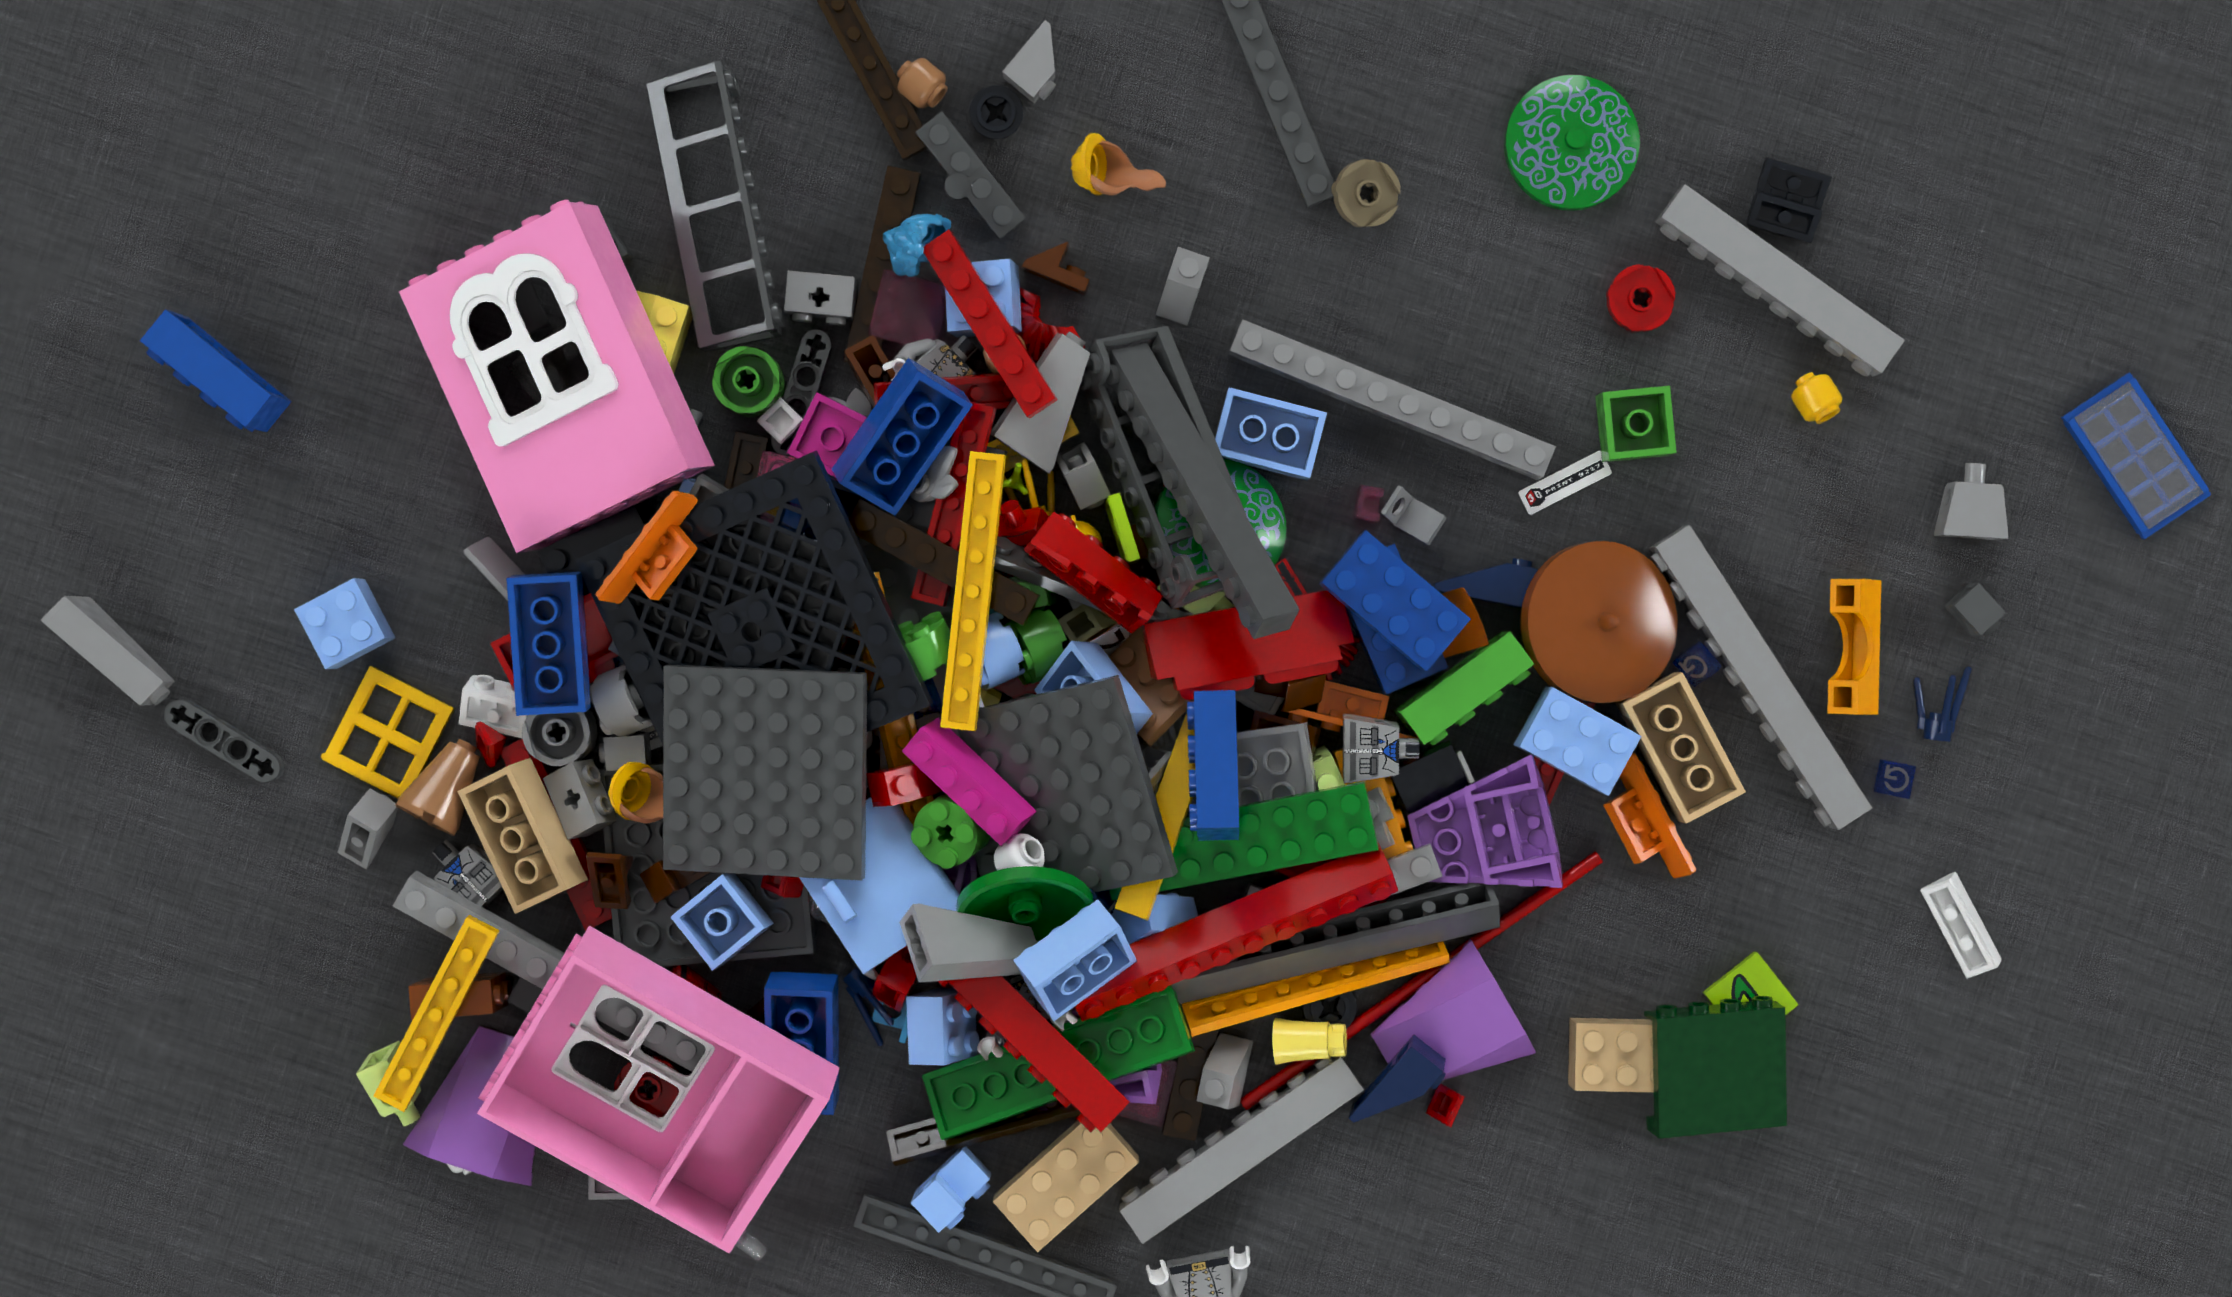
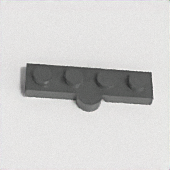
[915,111,1026,239]

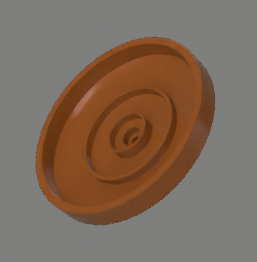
[1521,541,1678,703]

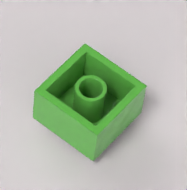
[1595,386,1677,462]

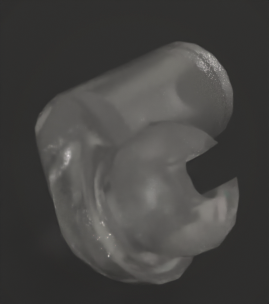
[735,1229,767,1260]

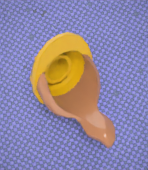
[1070,133,1166,196]
[608,762,663,824]

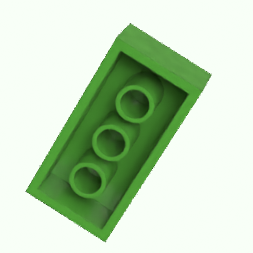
[1393,631,1534,746]

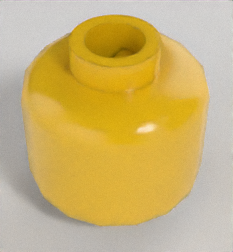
[1791,372,1842,424]

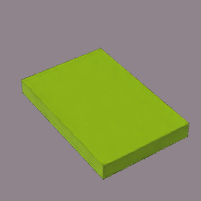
[1104,492,1140,565]

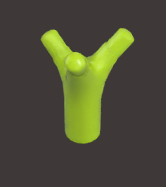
[1003,462,1028,495]

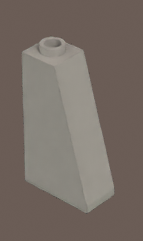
[990,332,1090,474]
[41,596,175,706]
[900,904,1038,982]

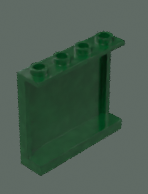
[1644,996,1787,1139]

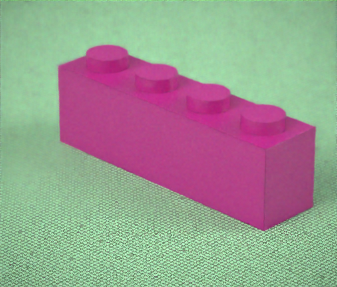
[902,717,1037,846]

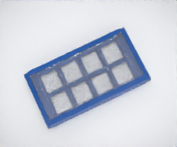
[2061,372,2211,540]

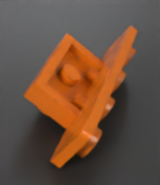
[595,490,698,604]
[1282,680,1416,738]
[1603,752,1696,878]

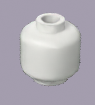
[994,833,1045,871]

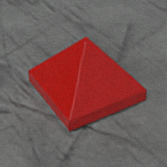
[475,721,507,768]
[1426,1083,1465,1127]

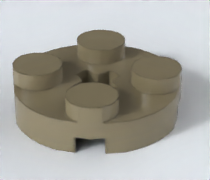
[1331,159,1400,227]

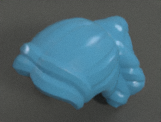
[883,214,951,277]

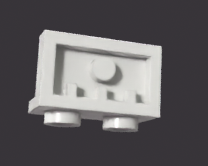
[459,675,528,738]

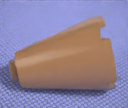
[395,739,480,836]

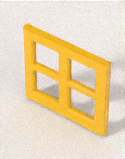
[321,666,455,799]

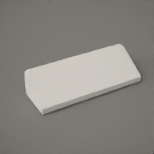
[1920,872,2001,979]

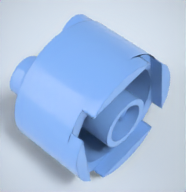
[981,612,1025,690]

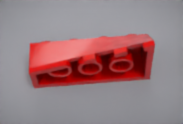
[1023,511,1163,633]

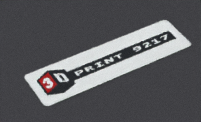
[1518,451,1612,515]

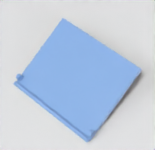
[799,797,960,975]

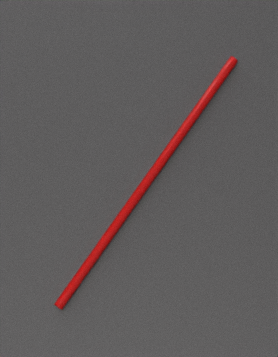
[1241,851,1603,1110]

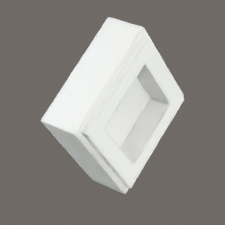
[757,397,803,445]

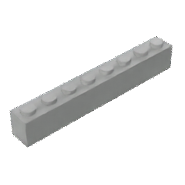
[1655,184,1905,377]
[1119,1057,1364,1244]

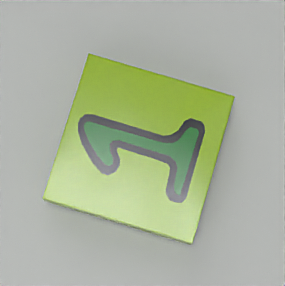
[1703,951,1799,1015]

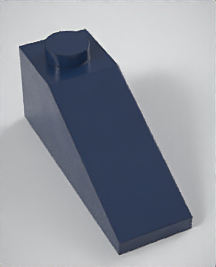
[1431,558,1538,608]
[1349,1035,1446,1123]

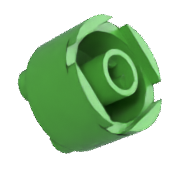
[712,346,785,417]
[1003,606,1067,685]
[898,611,950,681]
[911,793,991,869]

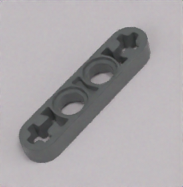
[771,329,833,457]
[164,699,285,783]

